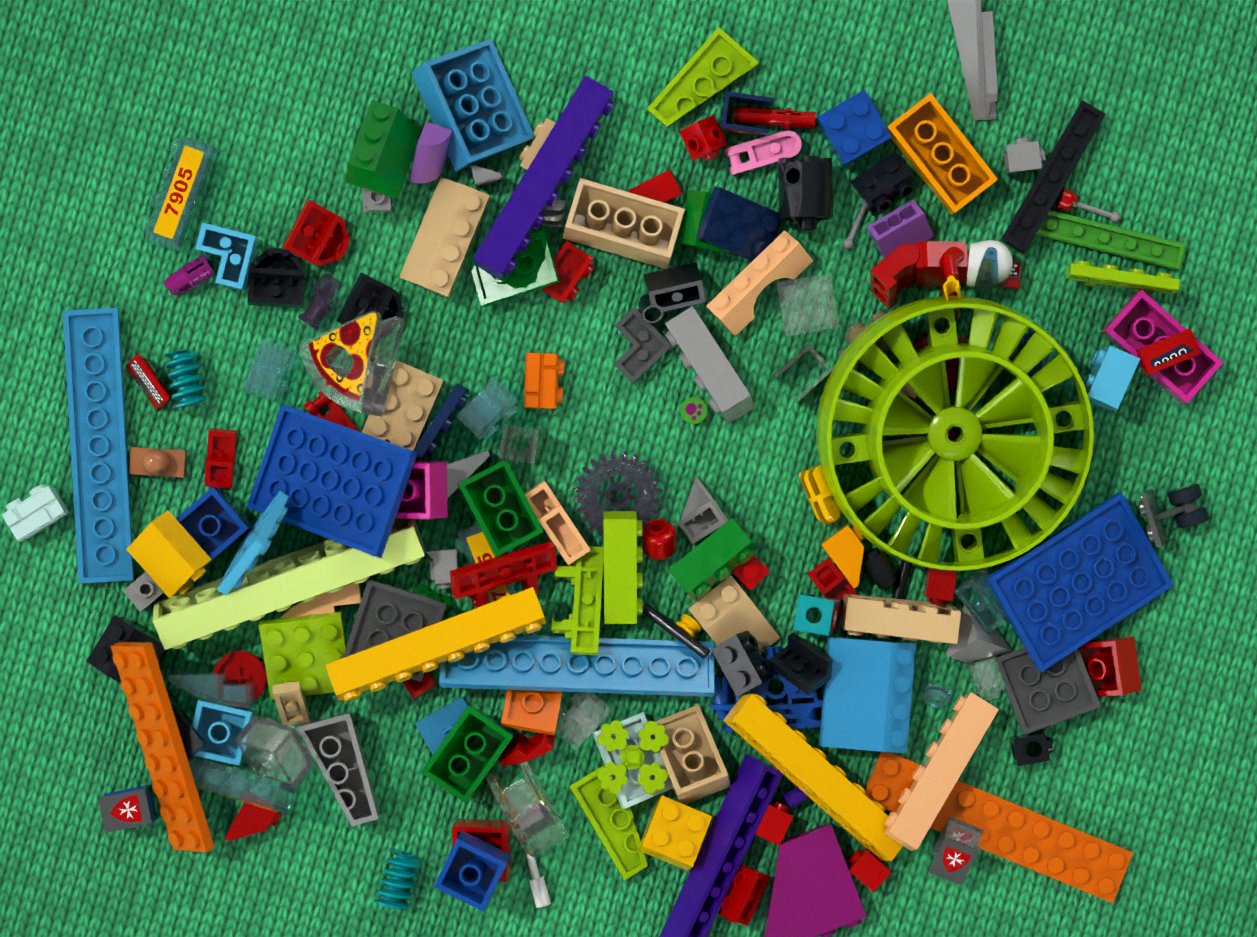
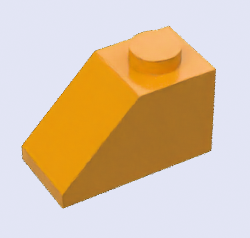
[820,525,864,588]

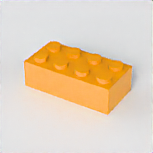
[887,93,998,215]

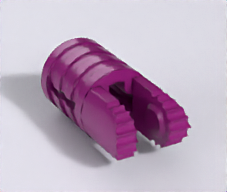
[164,254,217,296]

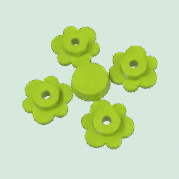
[597,720,669,794]

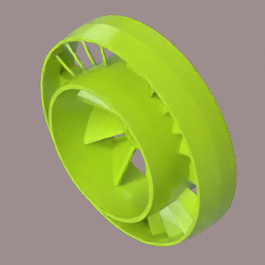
[816,296,1094,571]

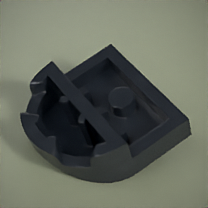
[247,248,305,308]
[336,273,404,339]

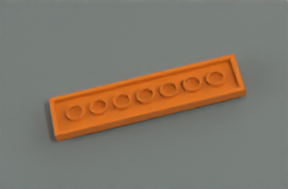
[111,642,215,852]

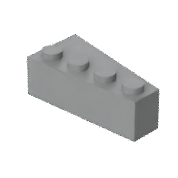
[665,306,755,425]
[297,711,380,826]

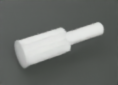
[526,851,551,908]

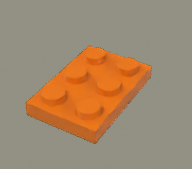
[501,690,563,736]

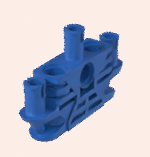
[708,646,824,732]

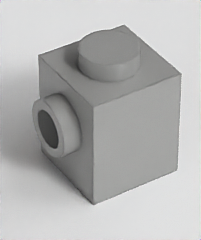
[1003,137,1045,175]
[123,572,165,612]

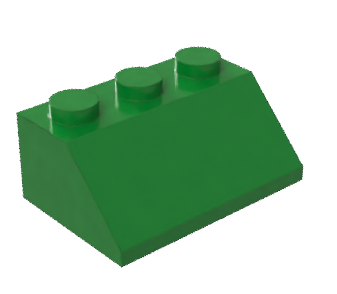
[345,100,422,199]
[457,459,544,557]
[668,518,757,601]
[421,705,513,803]

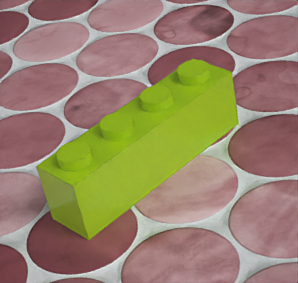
[603,511,643,624]

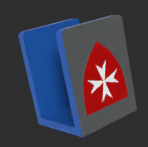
[98,785,157,833]

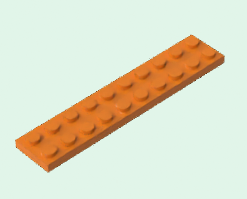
[865,752,1133,903]

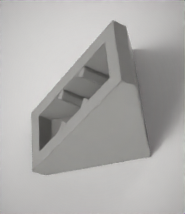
[677,476,728,544]
[946,604,1012,663]

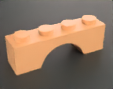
[706,230,813,336]

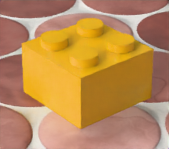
[638,795,712,871]

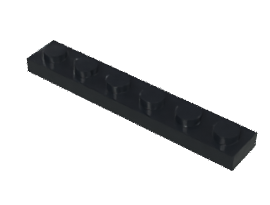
[1000,100,1106,254]

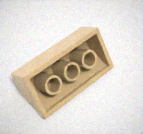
[399,177,491,298]
[563,178,685,269]

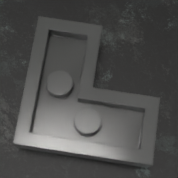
[614,307,672,384]

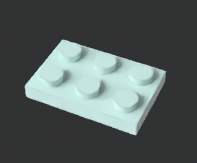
[592,712,673,809]

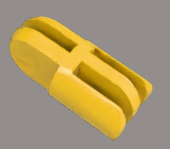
[799,465,841,524]

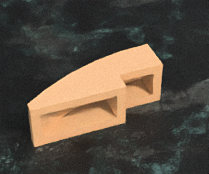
[524,480,591,565]
[280,582,363,619]

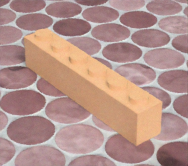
[883,692,999,851]

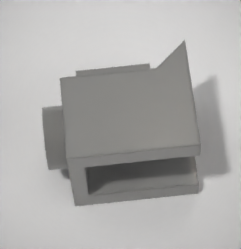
[362,188,393,213]
[426,549,459,589]

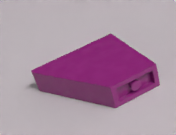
[763,822,867,937]

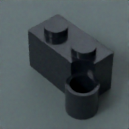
[638,263,706,323]

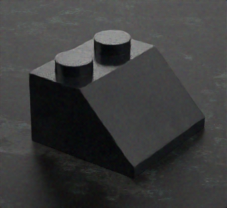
[86,615,169,683]

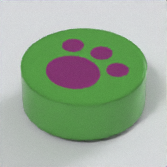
[680,397,708,424]

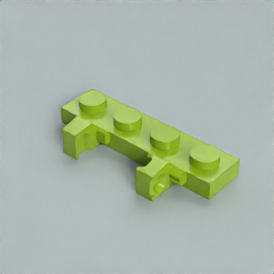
[1066,261,1180,295]
[551,546,604,656]

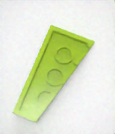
[647,27,759,128]
[568,764,648,880]

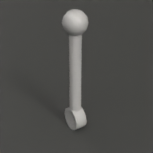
[843,199,868,249]

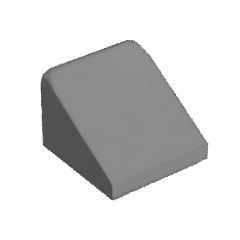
[470,165,503,187]

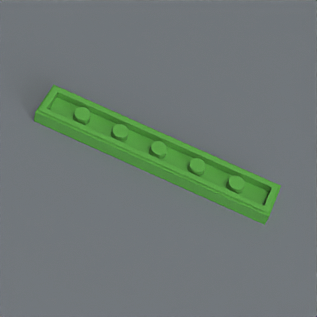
[1036,210,1186,271]

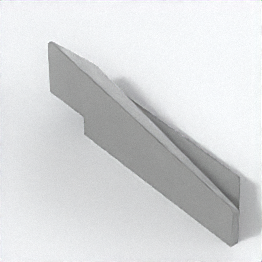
[947,0,998,121]

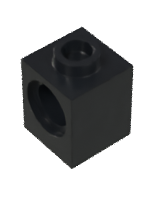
[1009,731,1053,766]

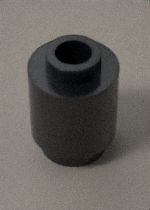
[862,547,898,590]

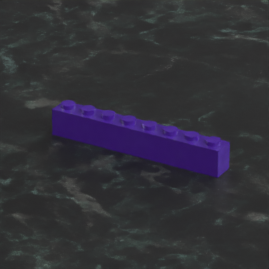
[473,75,615,281]
[659,754,783,937]

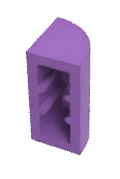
[410,122,452,183]
[866,200,934,258]

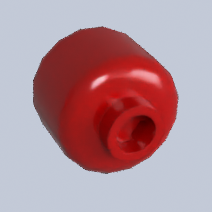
[641,519,678,560]

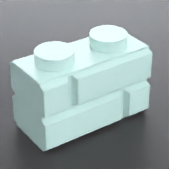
[2,484,69,542]

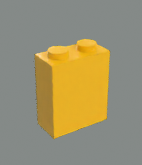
[126,510,212,599]

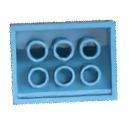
[411,38,535,172]
[819,637,916,753]

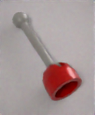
[1056,188,1121,223]

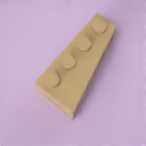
[840,594,961,644]

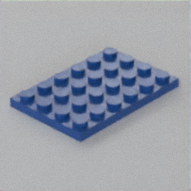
[247,404,418,558]
[985,492,1174,672]

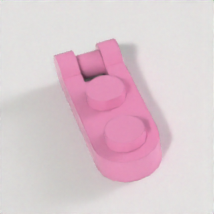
[724,131,802,176]

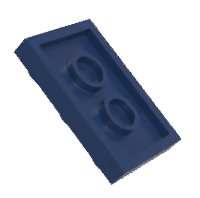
[696,186,782,261]
[413,383,469,458]

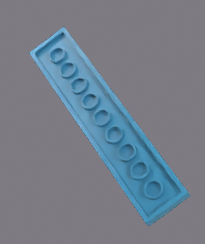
[63,308,135,583]
[439,635,714,697]

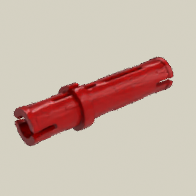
[733,106,816,130]

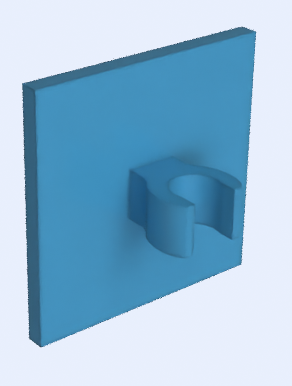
[415,696,468,754]

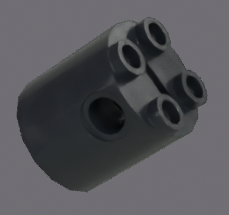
[778,156,833,231]

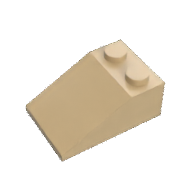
[687,575,780,653]
[653,704,731,805]

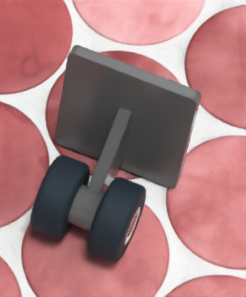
[1138,484,1209,548]

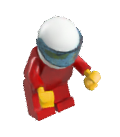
[870,240,1013,321]

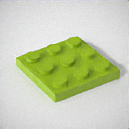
[259,612,346,700]

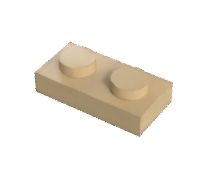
[519,118,556,170]
[272,681,310,726]

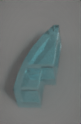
[168,673,254,708]

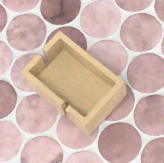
[362,359,445,451]

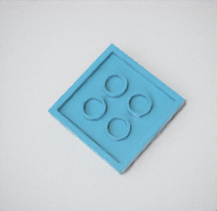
[217,491,289,595]

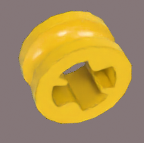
[675,614,702,638]

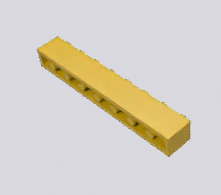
[325,587,546,702]
[723,694,903,861]

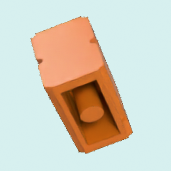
[524,353,564,409]

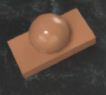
[129,447,187,478]

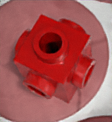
[679,115,728,161]

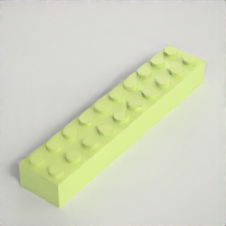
[153,518,425,650]

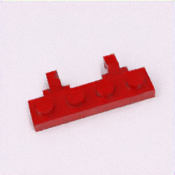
[450,541,557,608]

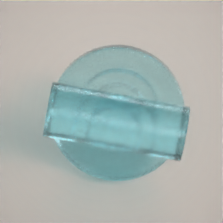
[923,681,953,708]

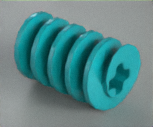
[164,350,206,408]
[374,848,422,909]

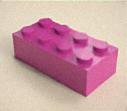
[1100,290,1224,404]
[396,461,448,519]

